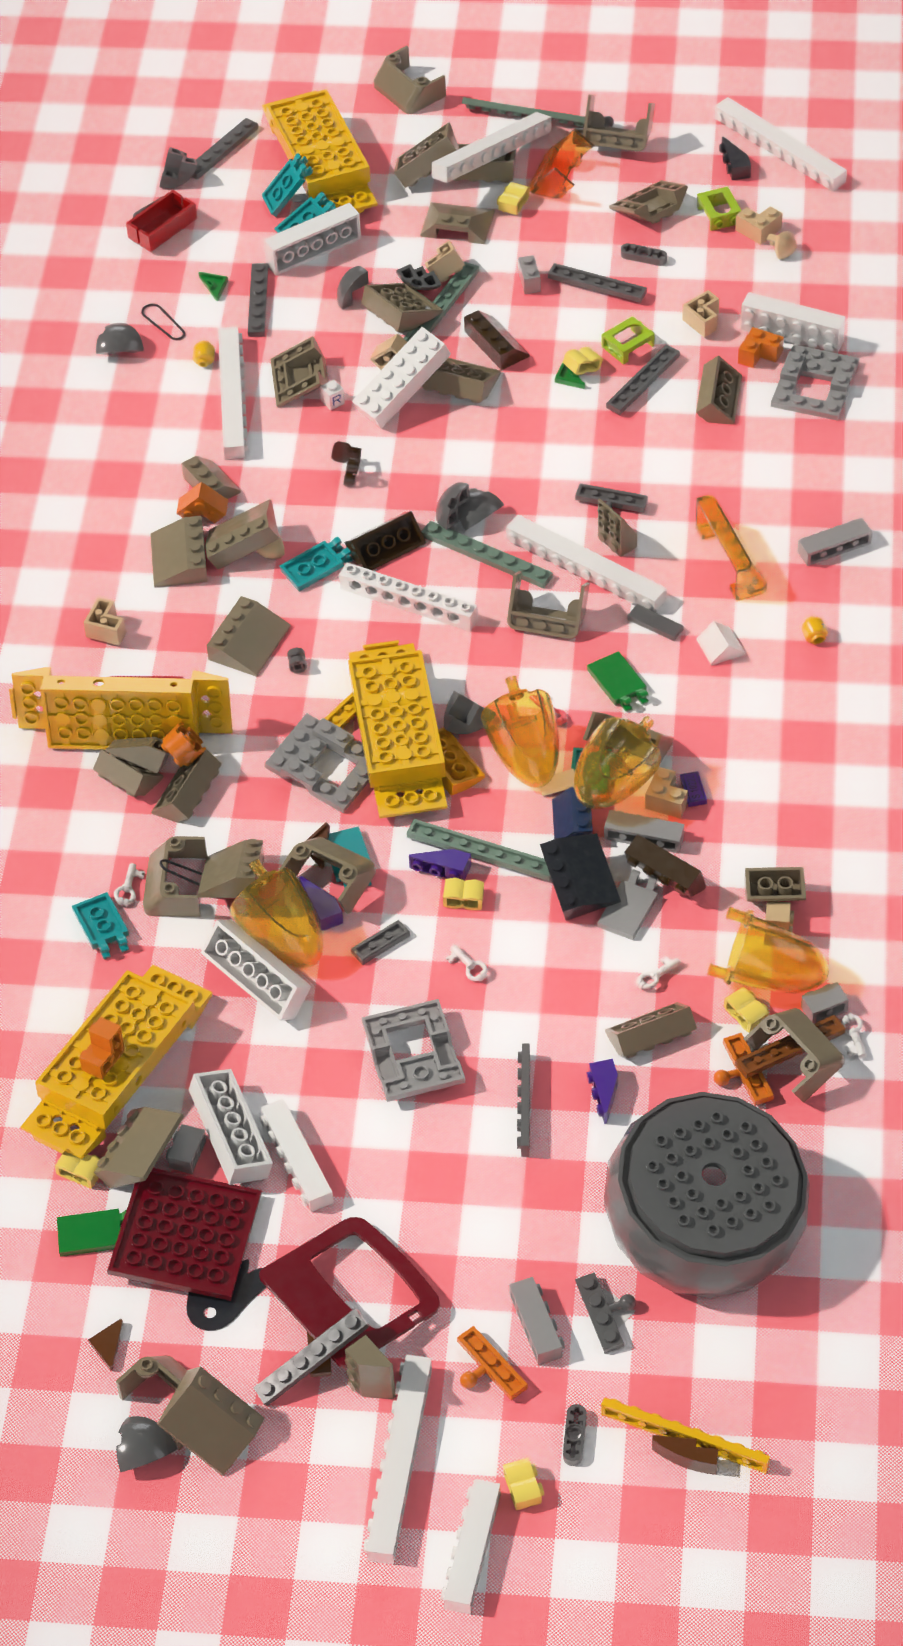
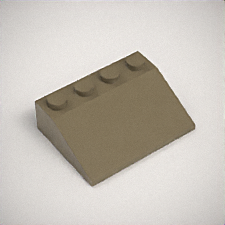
[394,122,459,188]
[453,143,517,183]
[361,283,443,333]
[421,357,501,403]
[205,499,280,570]
[150,516,208,588]
[206,596,291,677]
[197,839,264,898]
[94,1107,184,1188]
[157,1366,265,1476]

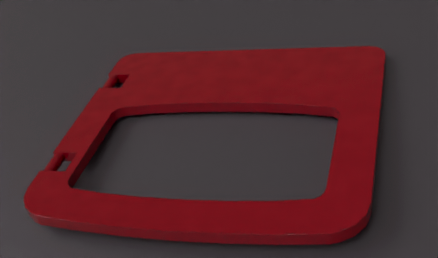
[259,1217,440,1369]

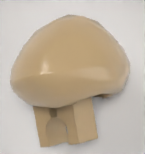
[767,231,797,259]
[256,534,285,559]

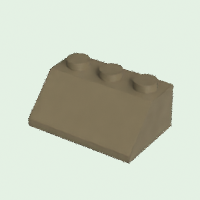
[181,455,241,499]
[92,749,164,797]
[744,867,806,902]
[345,1335,396,1399]

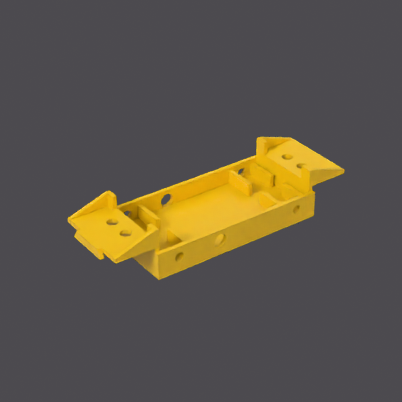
[262,89,378,213]
[348,640,448,818]
[9,667,233,750]
[20,965,213,1159]

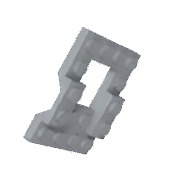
[770,344,860,421]
[264,713,369,813]
[361,999,466,1102]

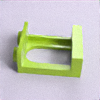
[697,186,742,231]
[601,316,655,365]

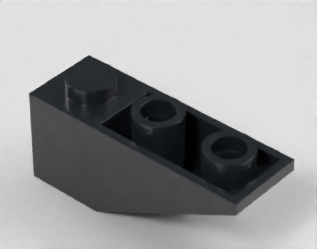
[719,136,751,180]

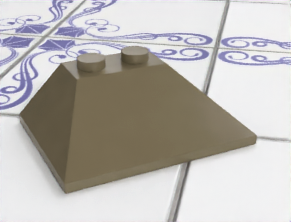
[609,180,688,224]
[420,202,495,244]
[270,336,329,408]

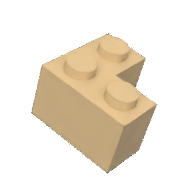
[735,206,783,245]
[424,240,465,283]
[682,290,720,338]
[370,333,407,370]
[83,597,126,645]
[645,767,688,819]
[764,901,794,946]

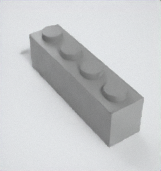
[797,517,872,566]
[604,810,685,854]
[509,1277,565,1366]

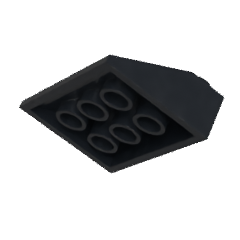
[540,833,621,921]

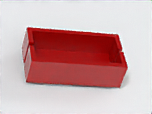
[126,190,197,252]

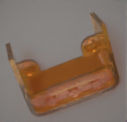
[529,129,594,199]

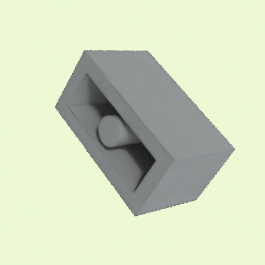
[518,255,541,295]
[801,982,849,1024]
[166,1124,207,1174]

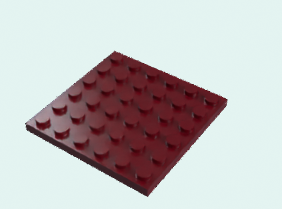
[107,1168,262,1301]

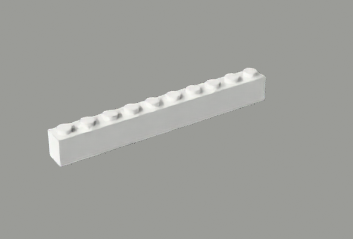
[714,97,847,192]
[432,112,552,183]
[218,326,248,460]
[506,514,667,612]
[363,1354,433,1565]

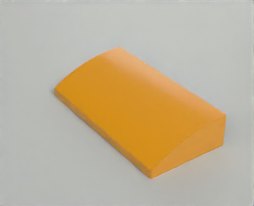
[438,727,485,796]

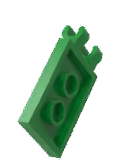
[587,651,649,712]
[57,1208,126,1257]

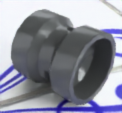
[287,647,307,673]

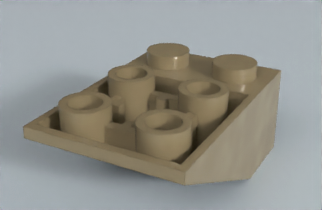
[597,499,637,557]
[106,737,170,774]

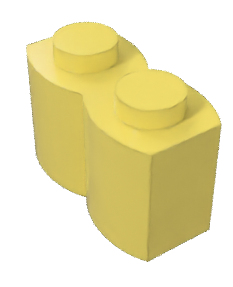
[497,182,530,215]
[562,347,603,375]
[443,878,484,910]
[724,987,769,1033]
[55,1151,100,1189]
[503,1458,544,1510]

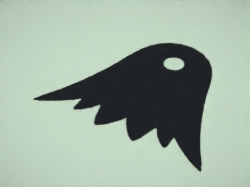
[186,1259,266,1331]

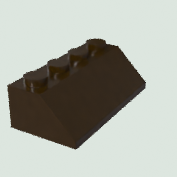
[464,310,530,370]
[344,511,426,570]
[624,834,706,897]

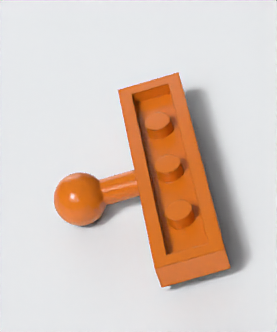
[713,1032,774,1106]
[457,1325,528,1401]

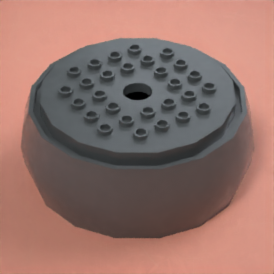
[604,1092,810,1299]

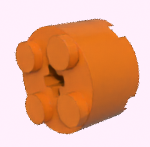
[161,723,206,767]

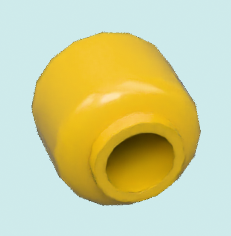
[192,341,215,367]
[801,616,828,645]

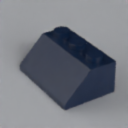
[552,786,593,839]

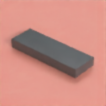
[627,604,684,641]
[351,919,410,965]

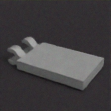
[597,869,658,941]

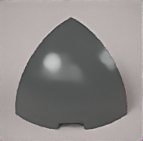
[159,147,197,188]
[396,264,442,291]
[336,265,369,310]
[96,322,144,355]
[435,482,470,529]
[458,488,504,531]
[444,691,495,734]
[116,1416,178,1473]

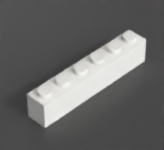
[259,1098,334,1212]
[440,1479,501,1615]

